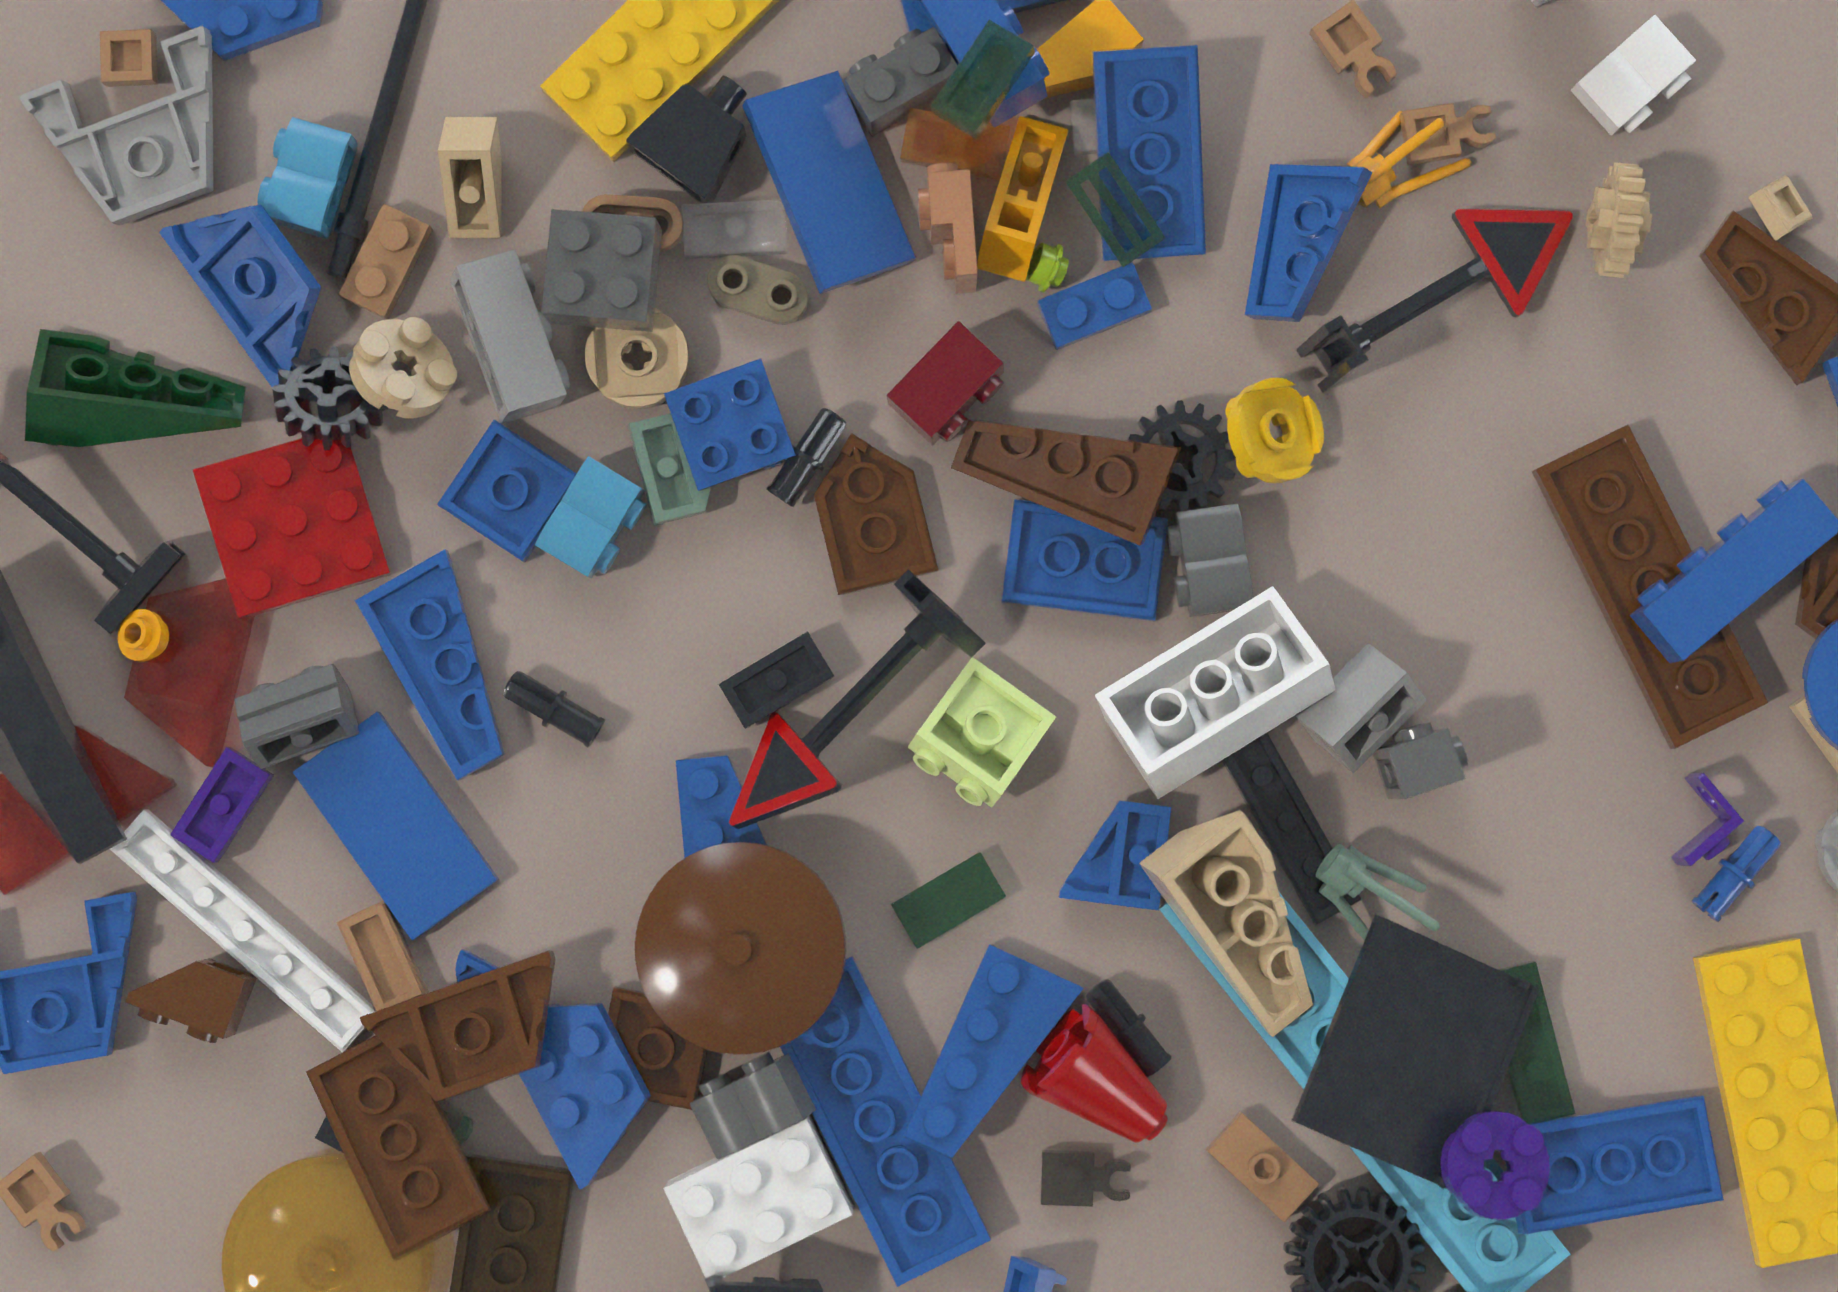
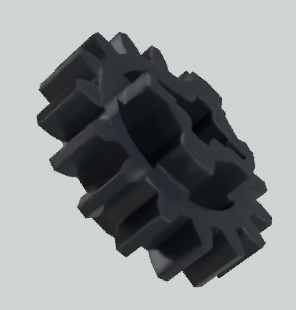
[272,346,388,450]
[1128,400,1236,512]

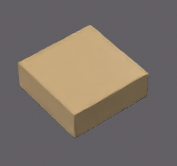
[1748,175,1813,241]

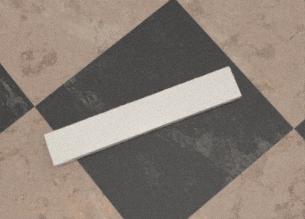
[110,809,376,1052]

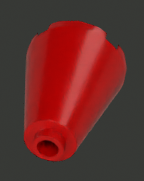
[1021,1004,1168,1143]

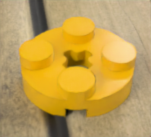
[1225,377,1324,483]

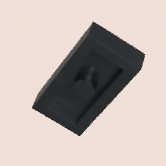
[719,631,835,729]

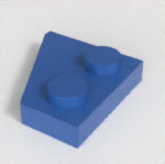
[1058,800,1172,911]

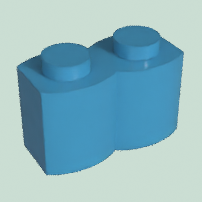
[257,117,358,239]
[535,456,647,578]

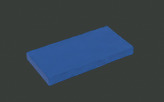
[1092,45,1206,261]
[742,71,916,294]
[293,712,499,941]
[1505,1096,1723,1235]

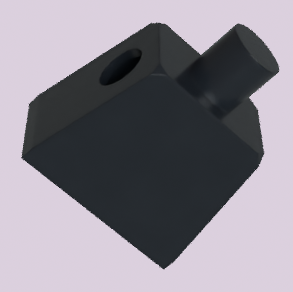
[626,75,747,209]

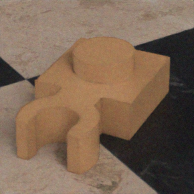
[1309,0,1397,98]
[1399,103,1496,165]
[0,1152,86,1251]

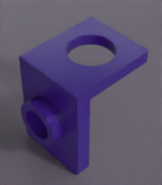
[1671,773,1744,866]

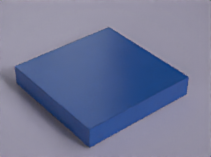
[437,419,577,563]

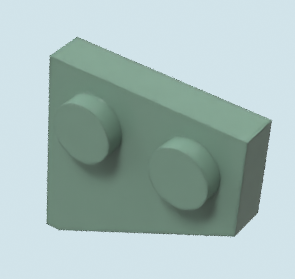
[628,413,711,526]

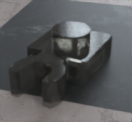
[1040,1150,1131,1207]

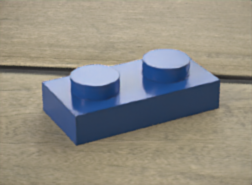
[1037,262,1152,351]

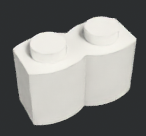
[1570,15,1696,136]

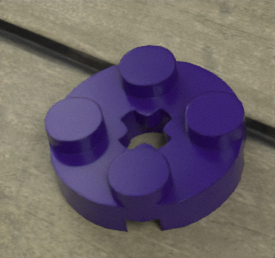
[1441,1112,1550,1220]

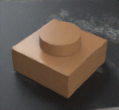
[100,29,158,87]

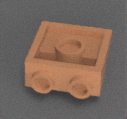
[918,163,978,294]

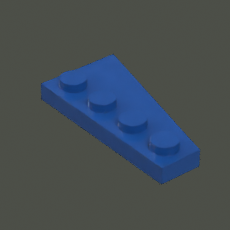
[903,944,1084,1159]

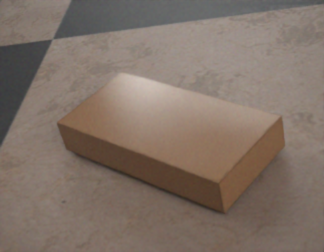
[336,900,429,1011]

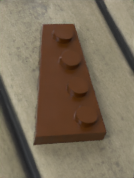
[951,419,1181,546]

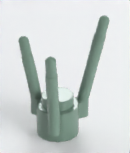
[1316,844,1440,940]

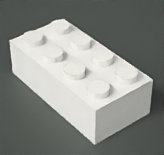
[1095,586,1336,799]

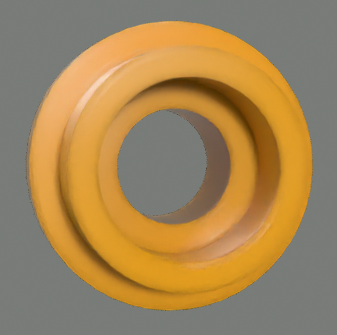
[118,609,169,662]

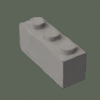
[450,249,570,424]

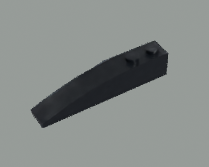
[0,570,127,864]

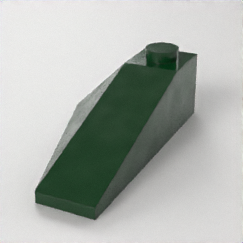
[25,329,246,447]

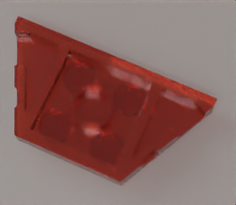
[124,578,255,767]
[0,725,177,895]

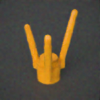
[1347,111,1471,208]

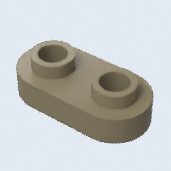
[708,255,808,325]

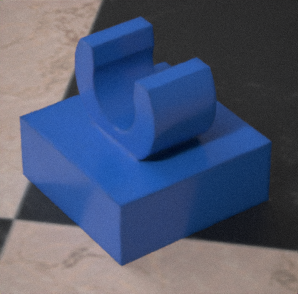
[1004,1256,1067,1292]

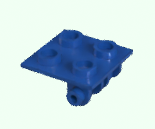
[664,358,796,491]

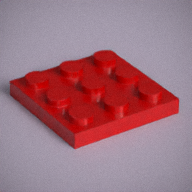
[192,438,390,620]

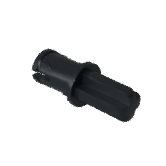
[766,408,846,508]
[503,671,605,748]
[1086,979,1172,1077]

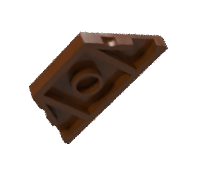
[360,951,556,1102]

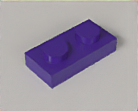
[170,747,274,863]

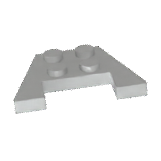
[19,26,213,226]

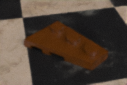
[1699,211,1838,386]

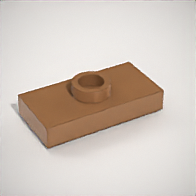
[1206,1111,1319,1223]

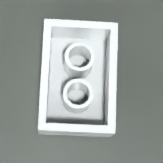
[663,1115,854,1278]

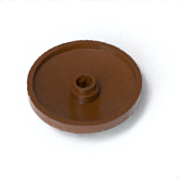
[635,842,847,1055]

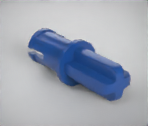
[1692,826,1781,922]

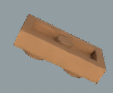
[338,203,433,319]

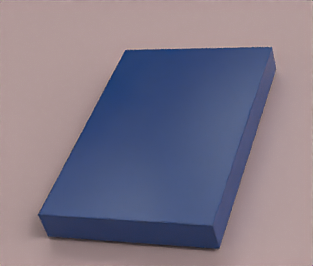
[1001,499,1168,622]

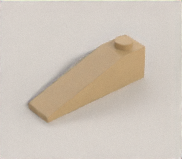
[1139,810,1313,1037]

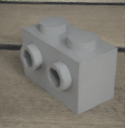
[1295,643,1427,773]

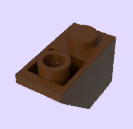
[125,958,257,1043]

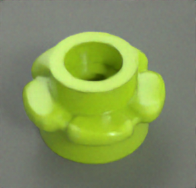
[1026,242,1069,292]

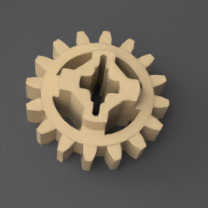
[1585,162,1652,278]

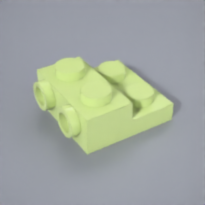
[908,657,1056,808]

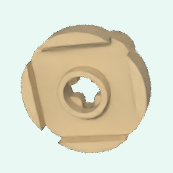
[585,308,690,409]
[349,317,457,418]

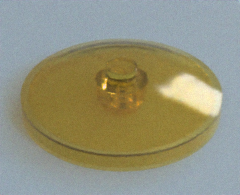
[222,1154,434,1292]

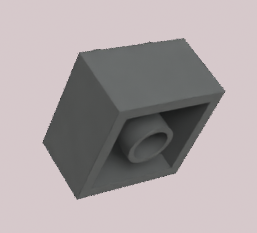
[542,209,662,332]

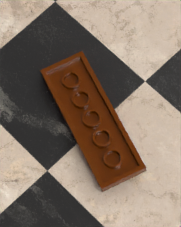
[1532,424,1768,749]

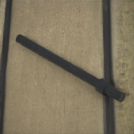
[327,0,428,279]

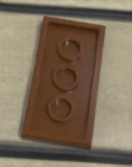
[306,1035,492,1261]

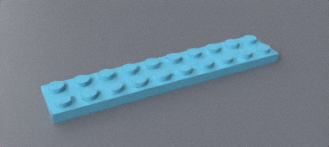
[1159,892,1571,1292]

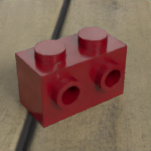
[886,321,1004,446]

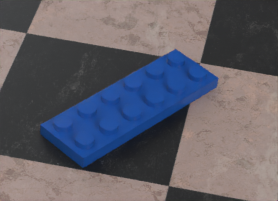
[780,956,991,1287]

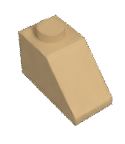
[438,117,502,238]

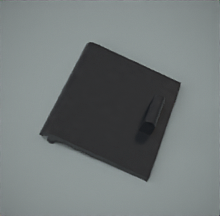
[1291,914,1540,1189]

